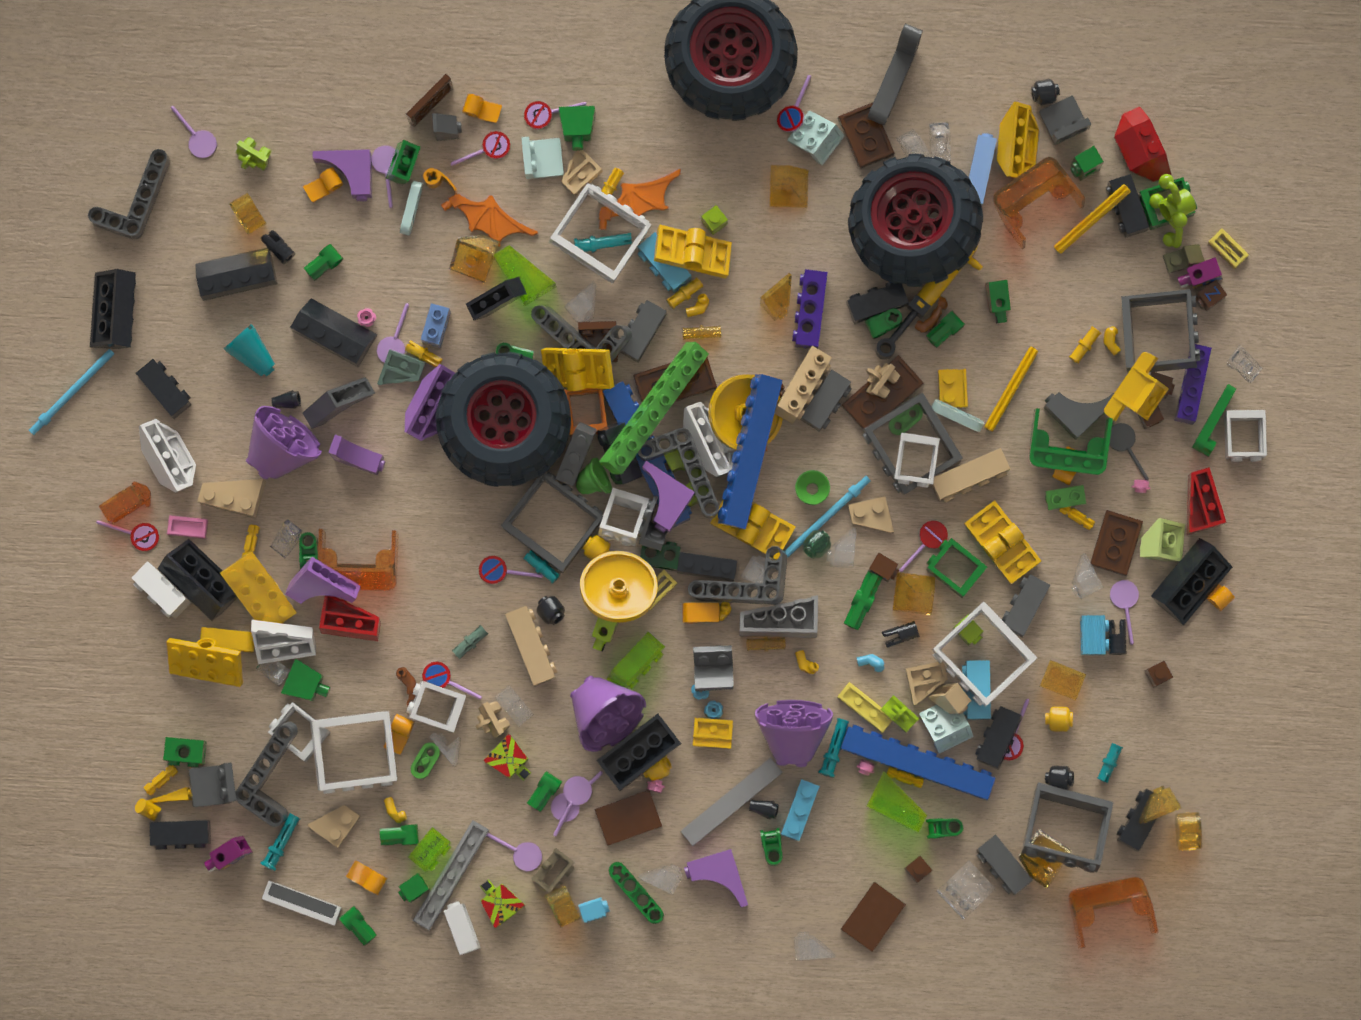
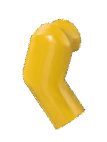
[685,294,709,318]
[1103,326,1121,356]
[720,602,732,621]
[795,650,819,674]
[384,797,407,823]

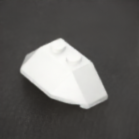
[683,402,735,477]
[139,419,196,493]

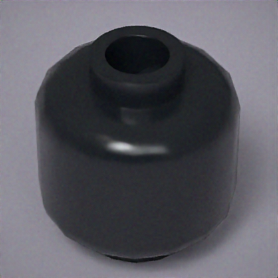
[1031,79,1060,105]
[537,596,565,625]
[1045,766,1074,790]

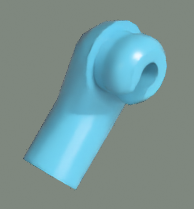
[856,654,885,672]

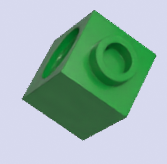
[398,873,430,903]

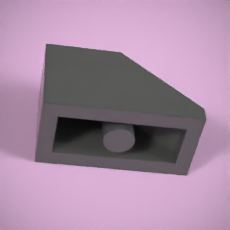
[432,113,462,141]

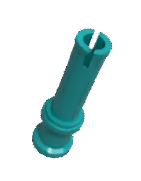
[574,232,632,253]
[818,718,849,778]
[260,813,300,871]

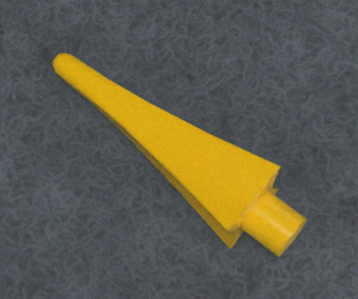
[147,787,192,803]

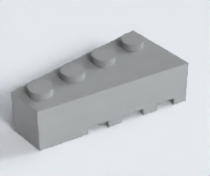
[740,595,818,638]

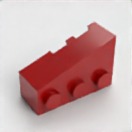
[1187,467,1226,535]
[319,596,381,642]

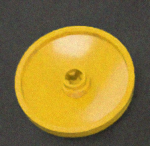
[708,374,783,450]
[580,551,658,623]

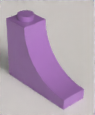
[313,149,372,201]
[328,435,386,475]
[642,461,695,533]
[285,557,361,604]
[684,849,748,907]

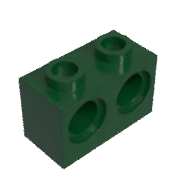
[640,541,681,571]

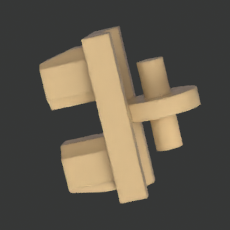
[866,363,900,398]
[475,701,510,739]

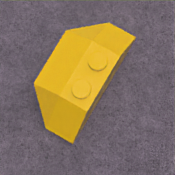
[997,102,1039,180]

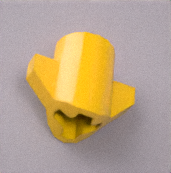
[135,798,161,821]

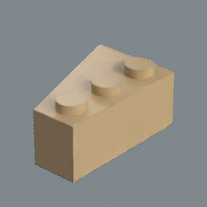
[197,479,266,519]

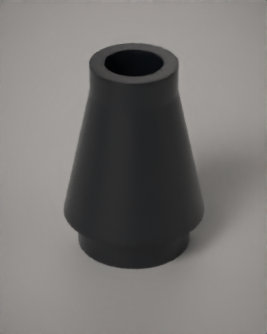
[271,390,301,409]
[749,800,779,820]

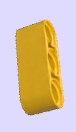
[200,627,255,653]

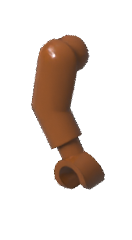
[915,296,948,333]
[396,667,416,706]

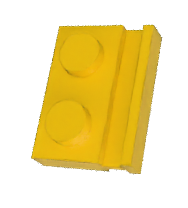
[938,369,968,408]
[693,718,733,749]

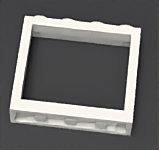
[549,183,651,284]
[932,602,1037,707]
[310,711,397,794]

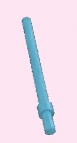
[29,349,114,435]
[784,476,871,558]

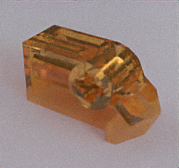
[99,481,151,525]

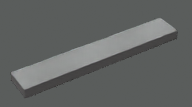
[681,757,783,846]
[413,820,489,931]

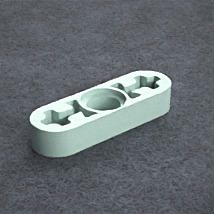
[400,181,423,236]
[931,399,985,432]

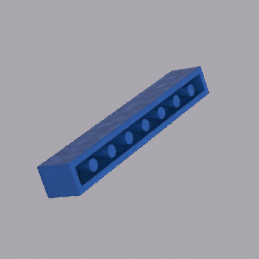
[718,374,783,529]
[603,381,692,528]
[840,725,995,801]

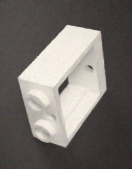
[1224,410,1267,462]
[894,433,940,488]
[598,488,650,546]
[406,681,466,733]
[268,702,330,762]
[444,902,481,955]

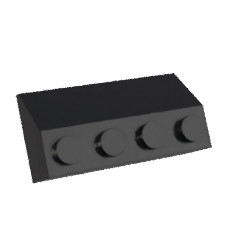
[195,248,278,301]
[90,269,136,349]
[290,298,377,368]
[1151,538,1232,625]
[157,539,238,621]
[596,714,681,791]

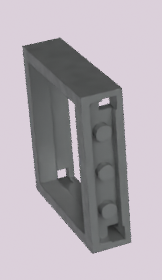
[1121,289,1200,372]
[862,393,963,495]
[501,472,603,573]
[1021,783,1114,873]

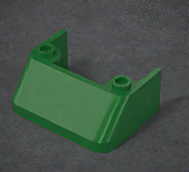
[1029,408,1113,475]

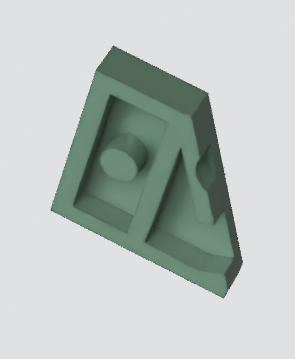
[377,349,426,385]

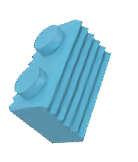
[1080,615,1109,655]
[579,897,610,923]

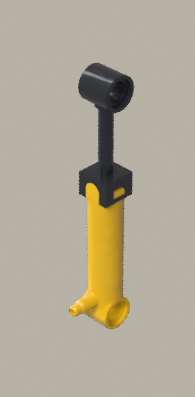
[875,246,983,360]

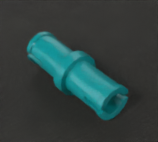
[523,550,560,584]
[1097,743,1123,783]

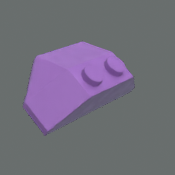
[404,364,455,441]

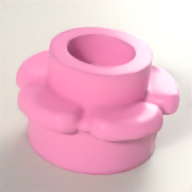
[357,308,376,327]
[1131,479,1151,493]
[857,760,875,776]
[647,780,665,793]

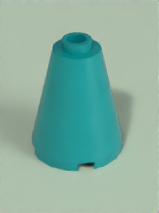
[223,324,275,377]

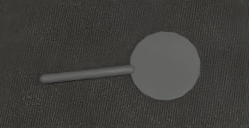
[1109,423,1149,480]

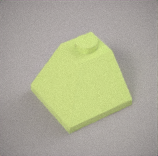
[1140,518,1185,562]

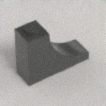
[303,377,375,429]
[1044,392,1114,440]

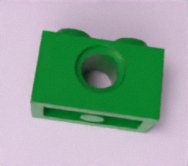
[386,140,421,185]
[1070,146,1104,181]
[163,737,207,768]

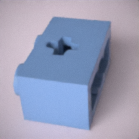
[421,303,451,348]

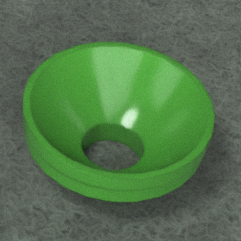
[795,470,830,505]

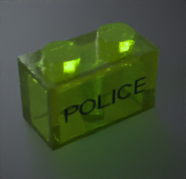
[408,827,451,872]

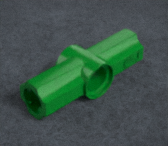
[843,571,883,630]

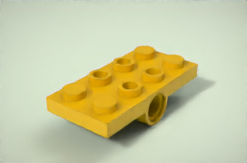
[654,225,732,279]
[541,348,614,391]
[710,500,796,560]
[964,500,1041,585]
[220,550,297,623]
[166,638,243,687]

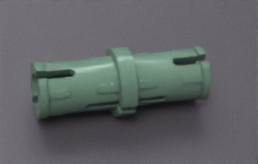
[452,625,488,659]

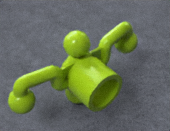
[1149,174,1196,248]

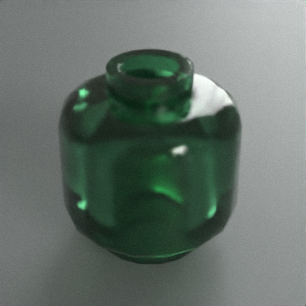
[803,530,831,559]

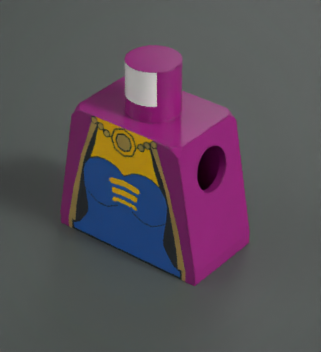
[1177,257,1223,289]
[204,836,253,872]

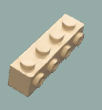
[775,346,832,424]
[931,448,1010,502]
[505,605,558,687]

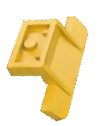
[1104,352,1169,422]

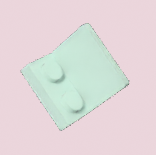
[788,111,845,165]
[521,137,564,179]
[920,705,973,754]

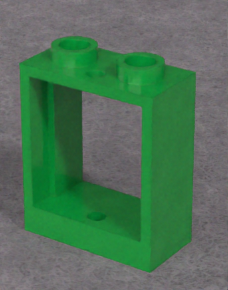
[1138,177,1197,230]
[926,538,987,598]

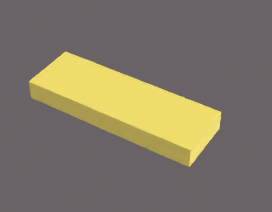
[837,682,892,733]

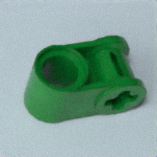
[865,309,902,339]
[299,532,320,569]
[926,818,963,839]
[760,828,783,866]

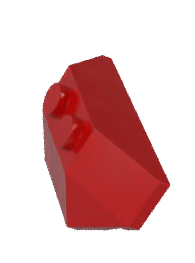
[1114,107,1171,182]

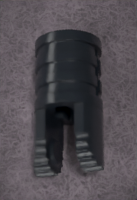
[261,230,295,264]
[1109,619,1127,655]
[882,621,920,648]

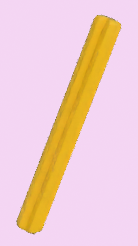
[1054,184,1131,254]
[984,347,1038,432]

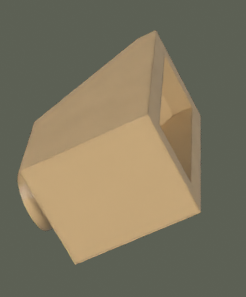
[928,683,971,714]

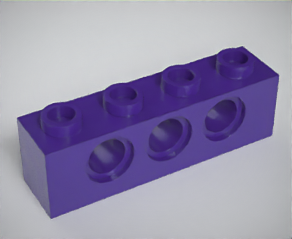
[792,269,828,349]
[1174,344,1212,425]

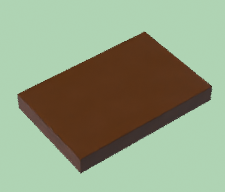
[406,74,453,127]
[838,102,895,169]
[1089,510,1143,576]
[595,790,662,846]
[841,882,906,952]

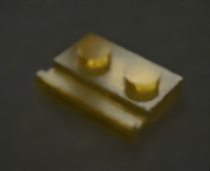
[1040,660,1086,701]

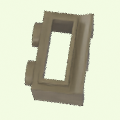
[531,848,575,893]

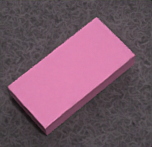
[167,515,208,539]

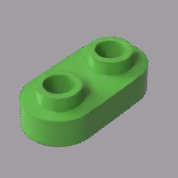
[888,404,923,435]
[411,743,440,779]

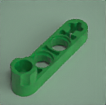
[1192,384,1237,457]
[609,862,664,924]

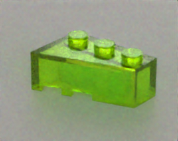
[493,245,557,307]
[606,632,665,689]
[866,771,927,833]

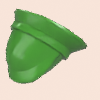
[576,458,612,494]

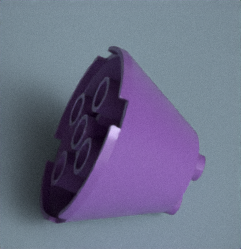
[246,406,321,479]
[570,676,646,752]
[755,700,833,767]

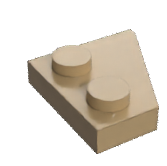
[561,150,603,196]
[848,496,894,533]
[906,662,948,706]
[308,805,361,848]

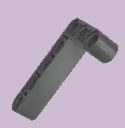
[867,23,923,126]
[88,149,170,240]
[531,305,632,363]
[638,428,719,519]
[688,546,788,605]
[236,722,298,827]

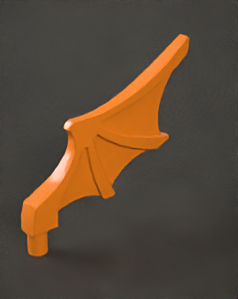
[599,169,681,230]
[441,194,538,247]

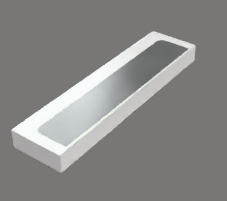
[262,881,342,926]

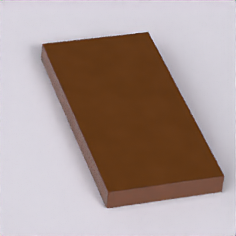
[841,355,924,429]
[633,357,717,402]

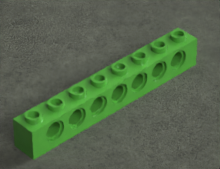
[599,342,709,474]

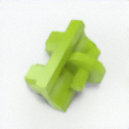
[236,137,271,171]
[880,695,919,733]

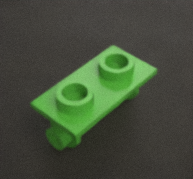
[1045,485,1086,510]

